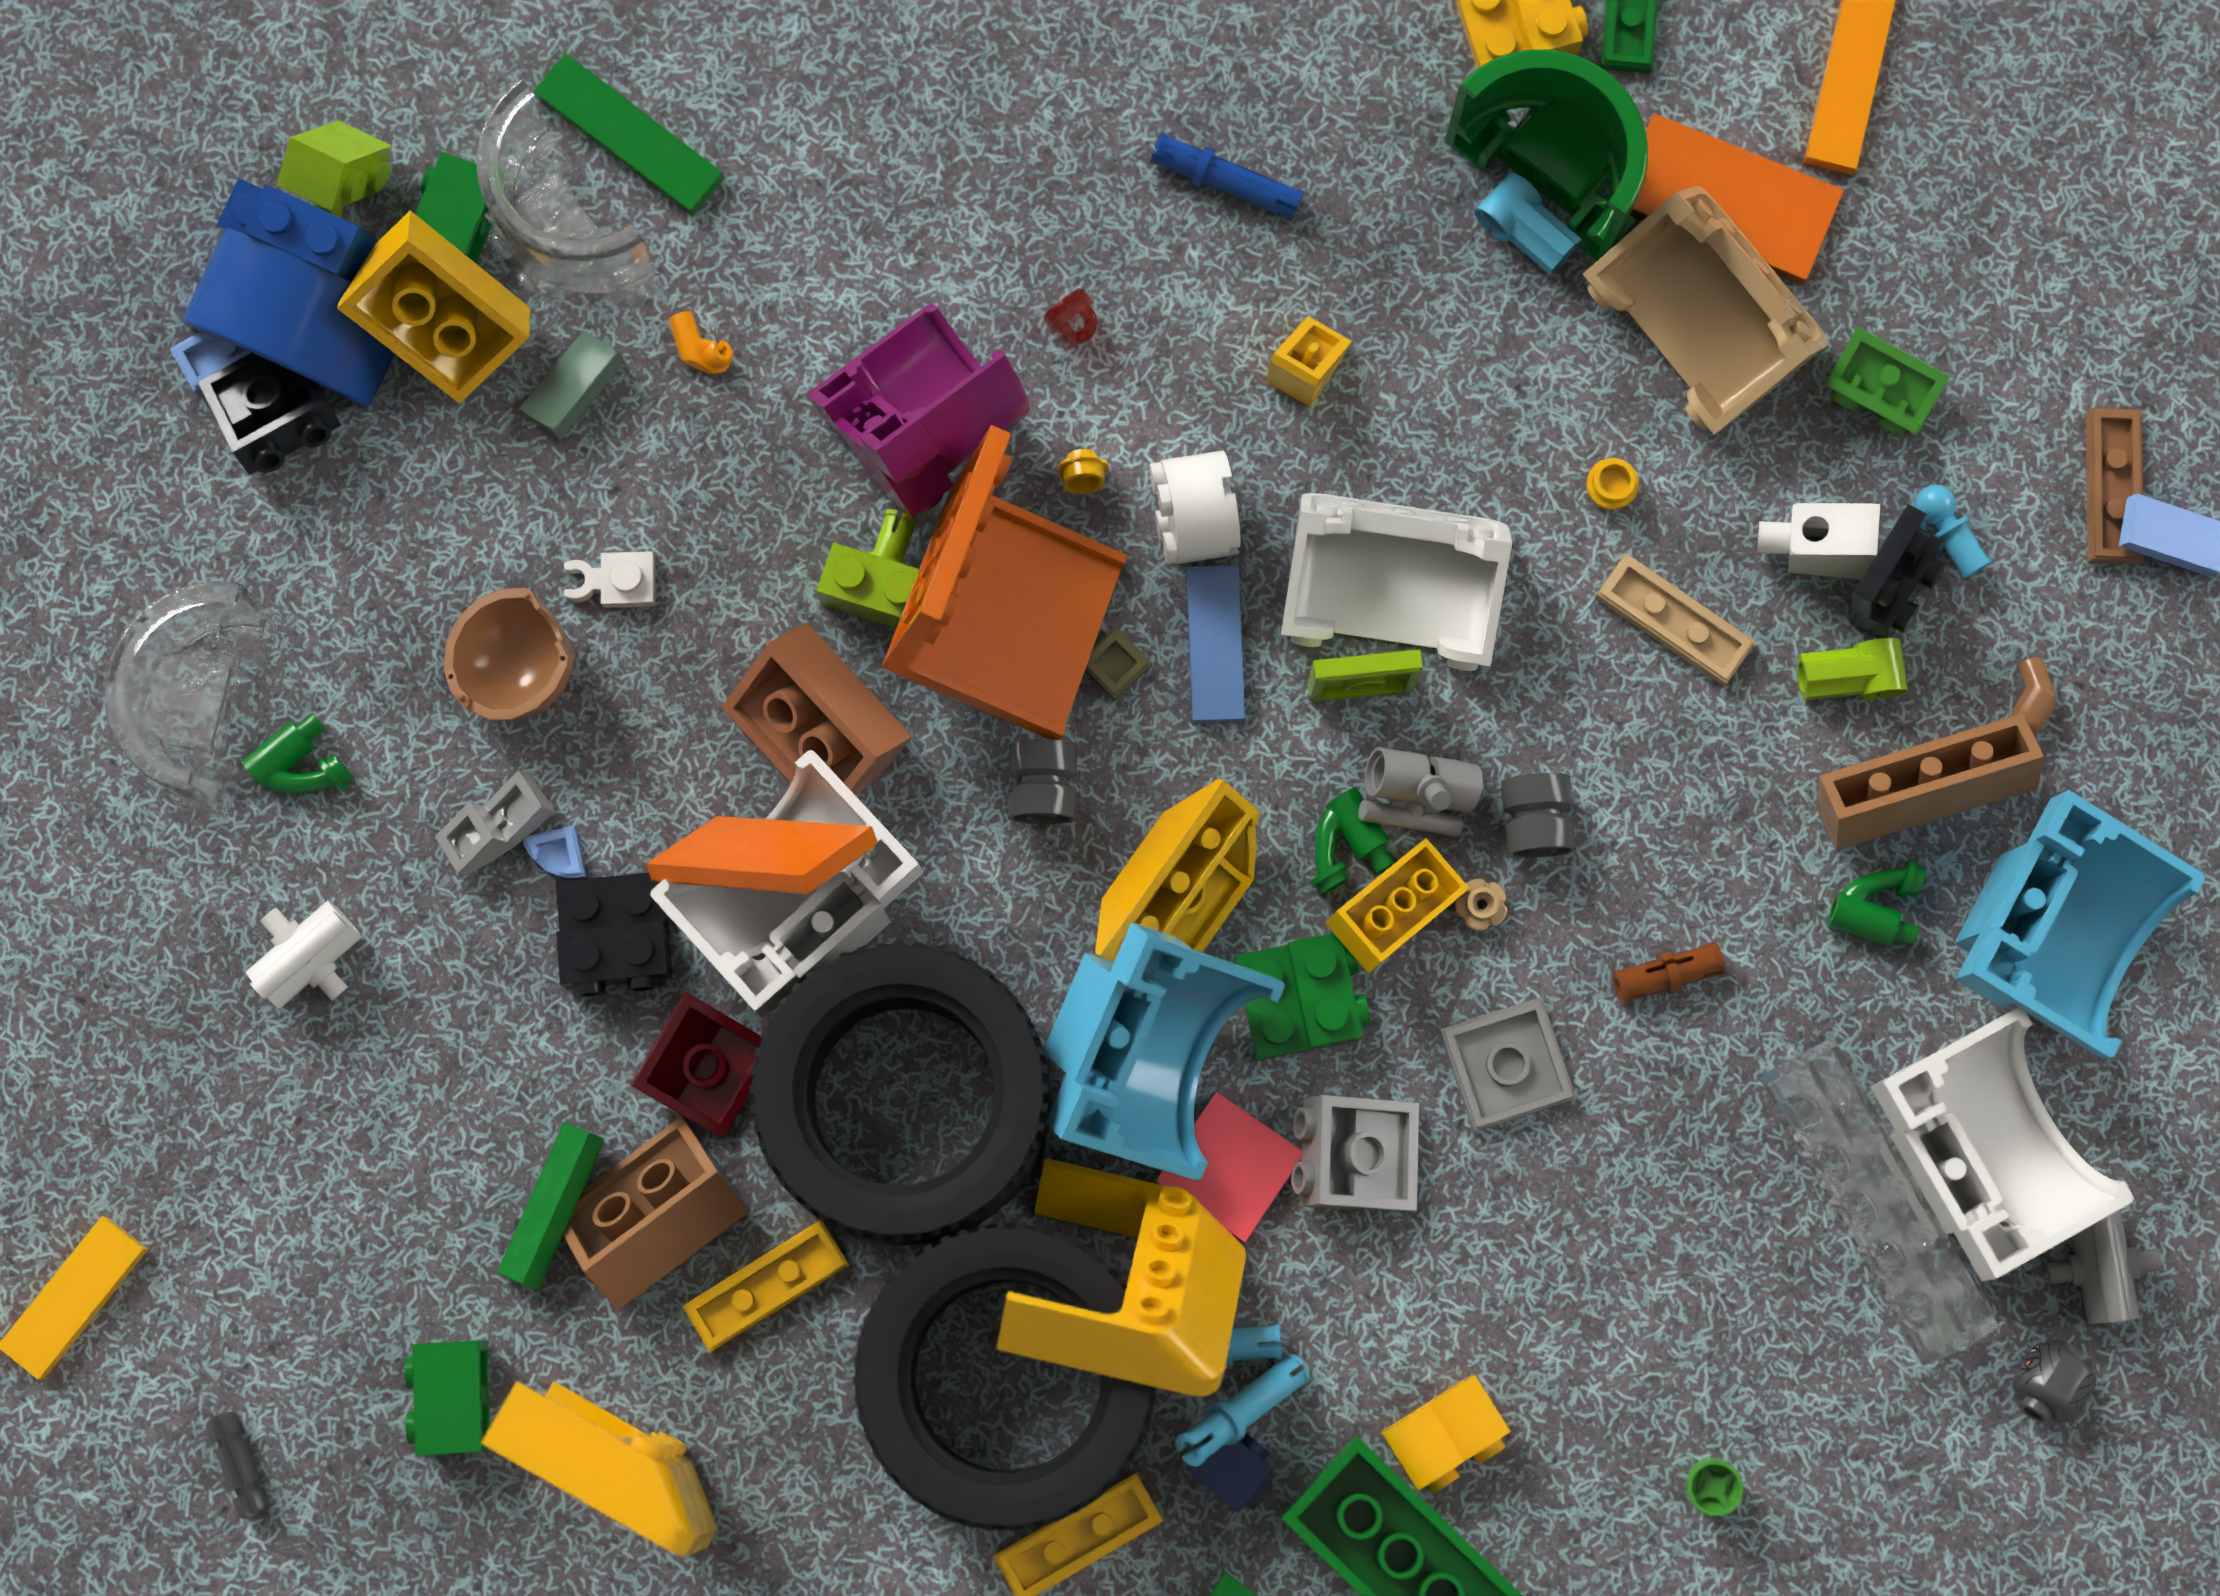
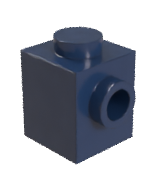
[1186,1432,1274,1513]

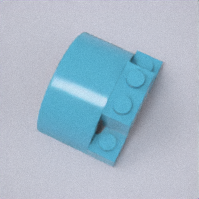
[1954,790,2205,1059]
[1043,922,1285,1181]

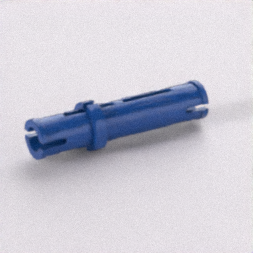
[1150,132,1304,222]

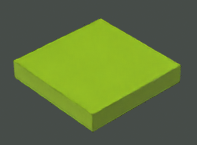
[1308,649,1423,702]

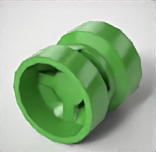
[1686,1458,1743,1516]

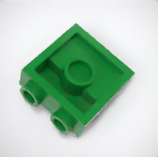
[1234,933,1371,1062]

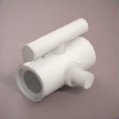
[246,900,362,1009]

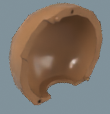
[443,588,576,721]

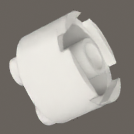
[1149,450,1241,564]

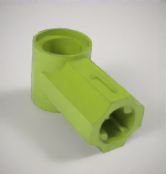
[1797,638,1908,701]

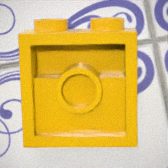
[1455,0,1588,69]

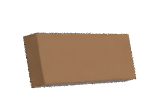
[2086,408,2144,565]

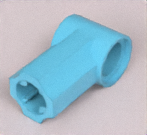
[1474,172,1582,276]

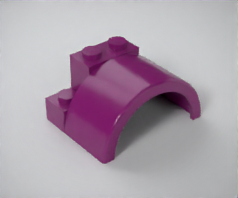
[807,303,1030,517]

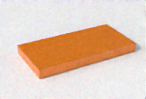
[1631,113,1844,285]
[646,816,877,894]

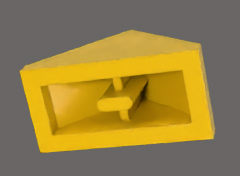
[1267,316,1352,408]

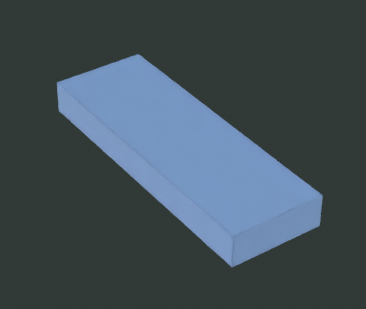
[1186,565,1245,724]

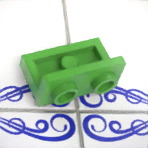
[1825,326,1950,437]

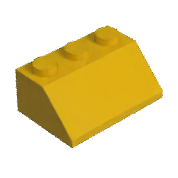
[337,210,530,404]

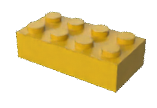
[1325,838,1469,974]

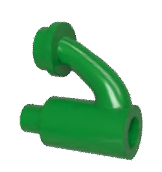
[241,713,354,794]
[1309,787,1395,895]
[1827,858,1926,947]

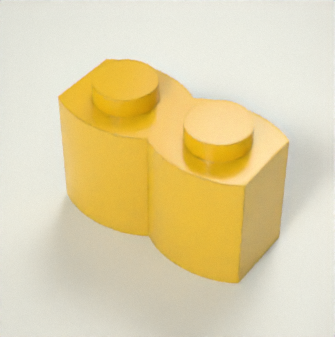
[1380,1374,1511,1494]

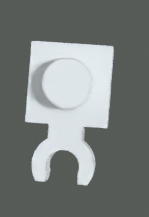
[564,551,656,608]

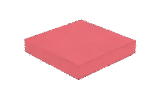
[1155,1092,1302,1243]

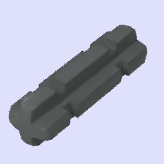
[206,1411,270,1519]

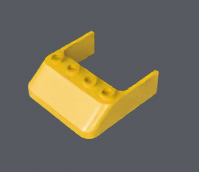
[996,1158,1246,1396]
[481,1381,718,1557]

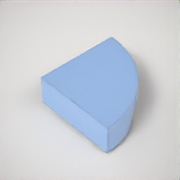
[523,825,587,880]

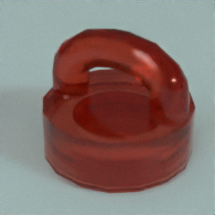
[1043,288,1098,344]

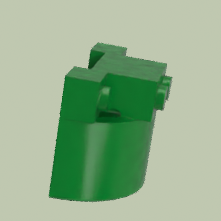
[1445,49,1648,261]

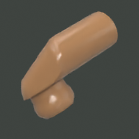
[2011,657,2057,737]

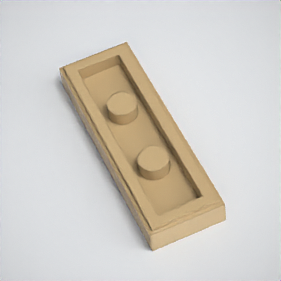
[1595,553,1756,687]

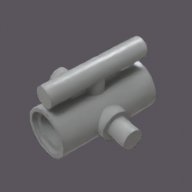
[1358,746,1483,837]
[2046,1209,2162,1325]

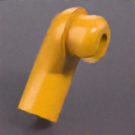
[668,311,734,375]

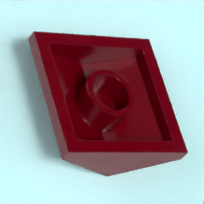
[630,992,762,1138]

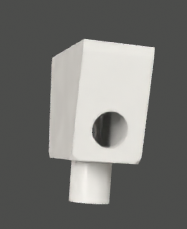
[1757,503,1880,580]

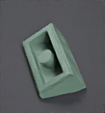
[519,330,624,441]

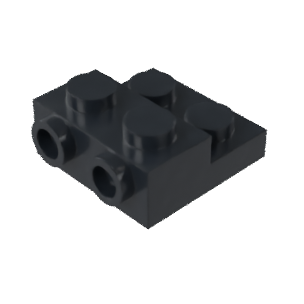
[198,353,341,476]
[1851,504,1947,639]
[556,872,672,997]

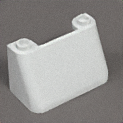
[1281,493,1512,671]

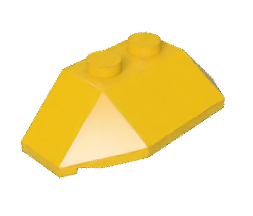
[1095,778,1259,962]

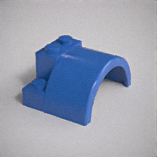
[182,178,395,407]

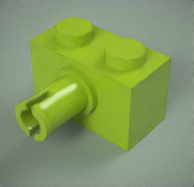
[277,120,392,218]
[816,509,919,628]

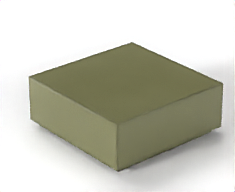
[1085,626,1152,702]

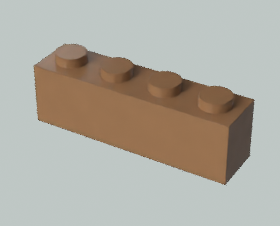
[1816,713,2044,850]

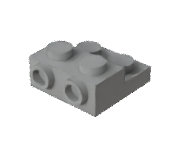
[1291,1095,1419,1212]

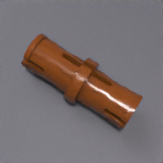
[1612,942,1726,1004]

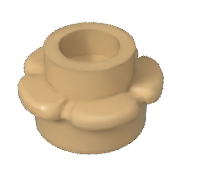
[1455,878,1507,931]

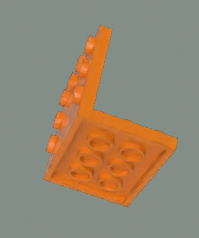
[882,425,1128,740]

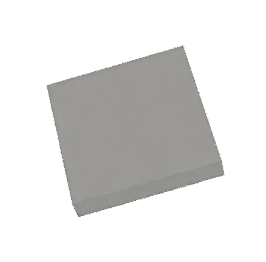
[1439,997,1577,1133]

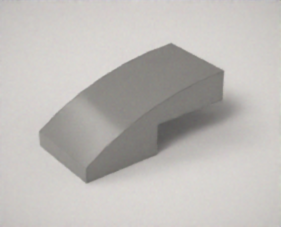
[435,770,555,876]

